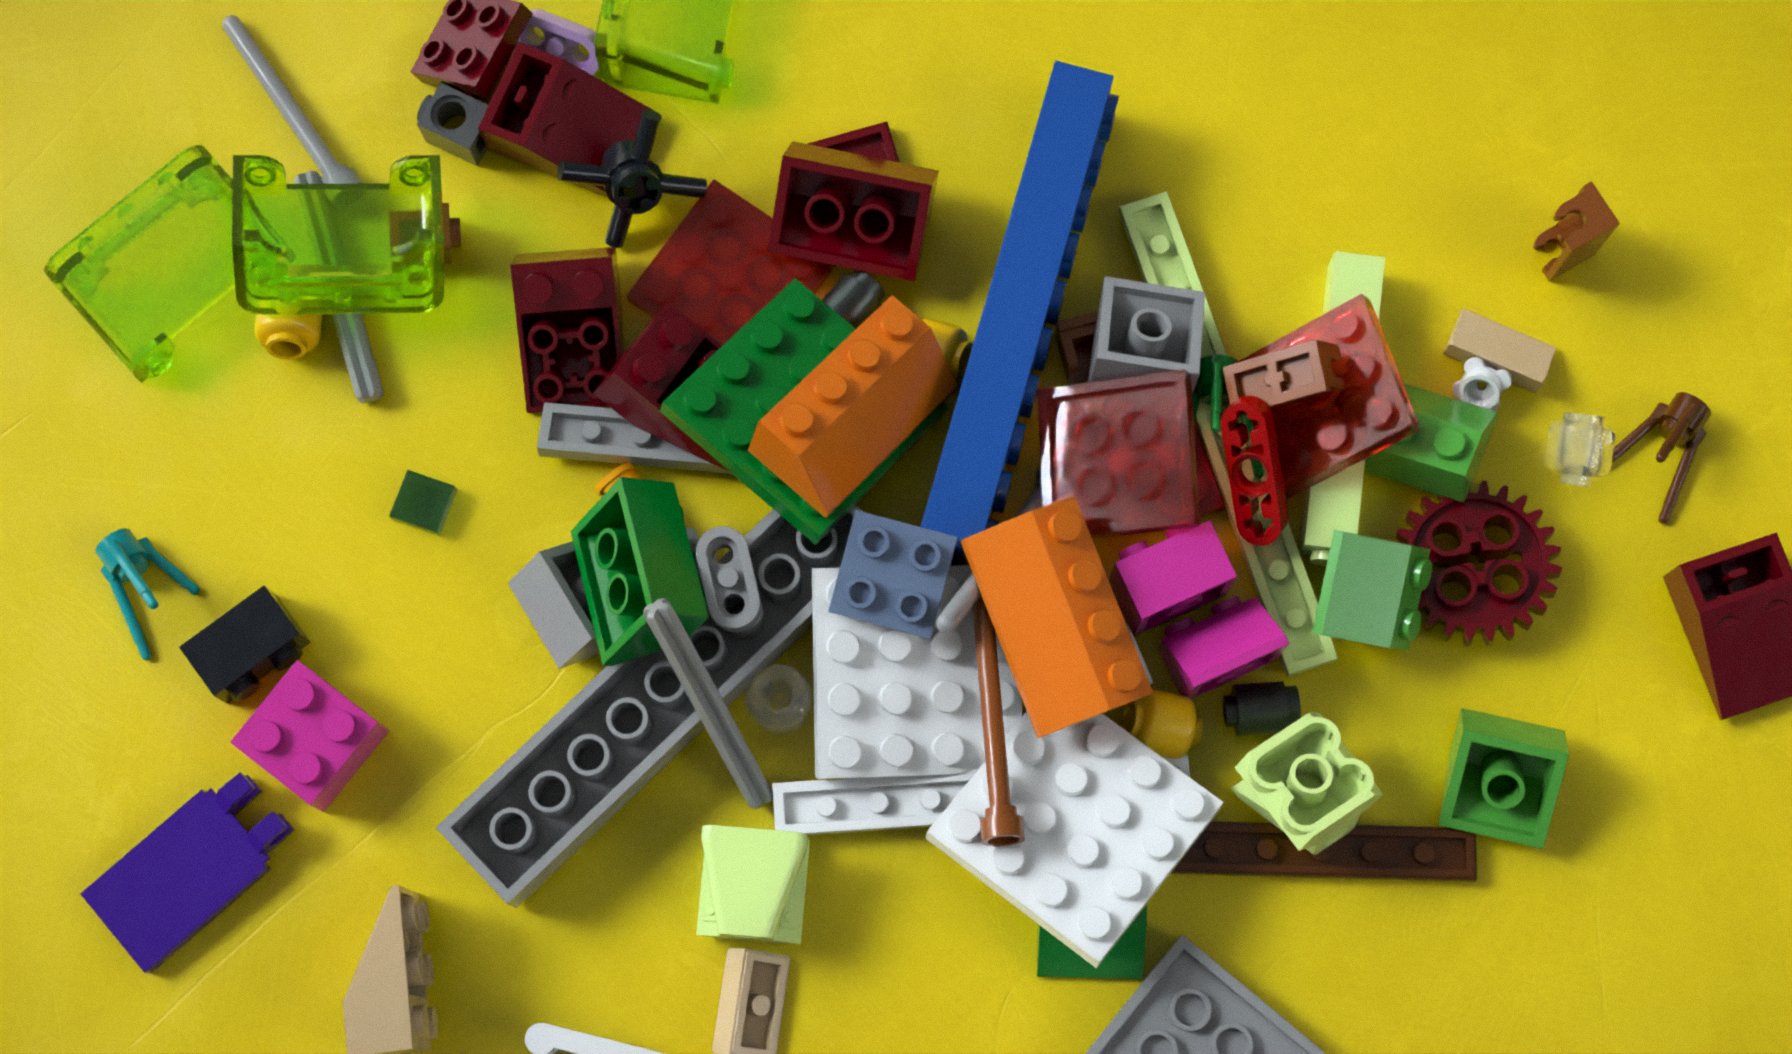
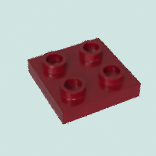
[410,0,533,100]

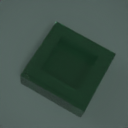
[389,470,457,536]

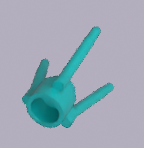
[95,528,200,661]

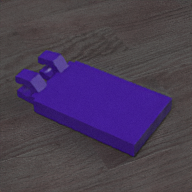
[80,772,295,974]

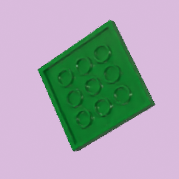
[660,278,948,545]

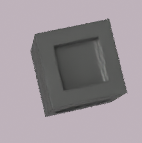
[417,82,488,166]

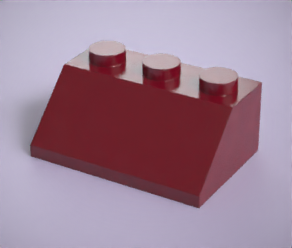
[767,141,939,282]

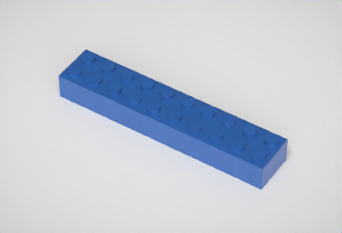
[920,60,1119,565]

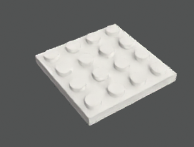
[812,565,1022,779]
[926,711,1224,968]

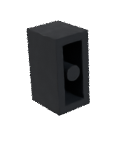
[179,585,311,703]

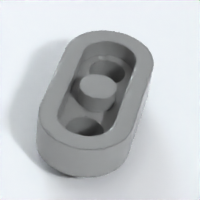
[696,526,761,632]

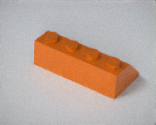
[747,295,958,518]
[960,495,1153,738]

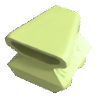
[1231,712,1384,855]
[696,825,810,944]

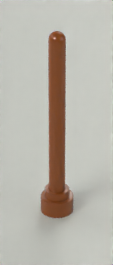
[972,597,1025,847]

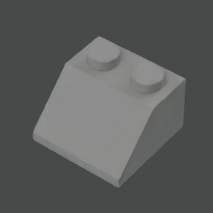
[1087,276,1205,409]
[508,541,600,669]

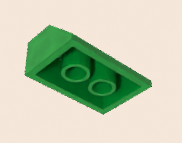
[570,477,709,666]

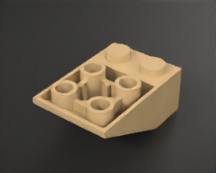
[343,885,439,1054]

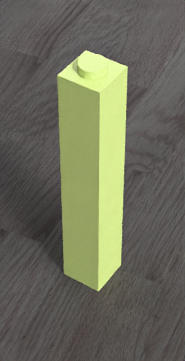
[1298,251,1385,566]

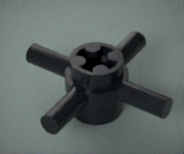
[557,110,707,248]

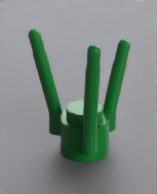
[1174,355,1264,479]

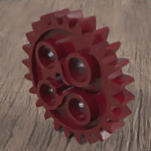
[1395,481,1562,646]

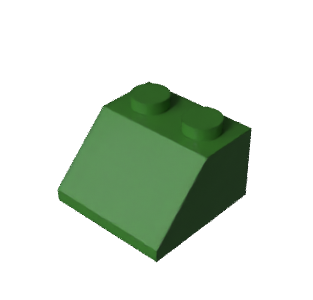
[1366,383,1498,503]
[1312,530,1432,650]
[1439,708,1569,849]

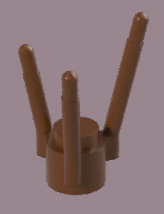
[1599,392,1711,524]

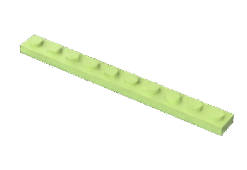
[1118,191,1338,677]

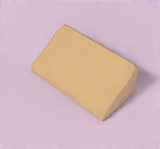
[1443,308,1556,394]
[712,948,791,1054]

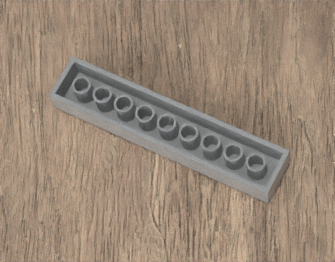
[436,505,863,909]

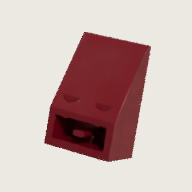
[478,42,654,197]
[510,247,624,413]
[593,302,731,473]
[1663,532,1792,721]

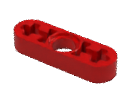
[1221,395,1288,546]

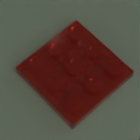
[626,179,835,346]
[1238,294,1421,500]
[1037,369,1200,539]

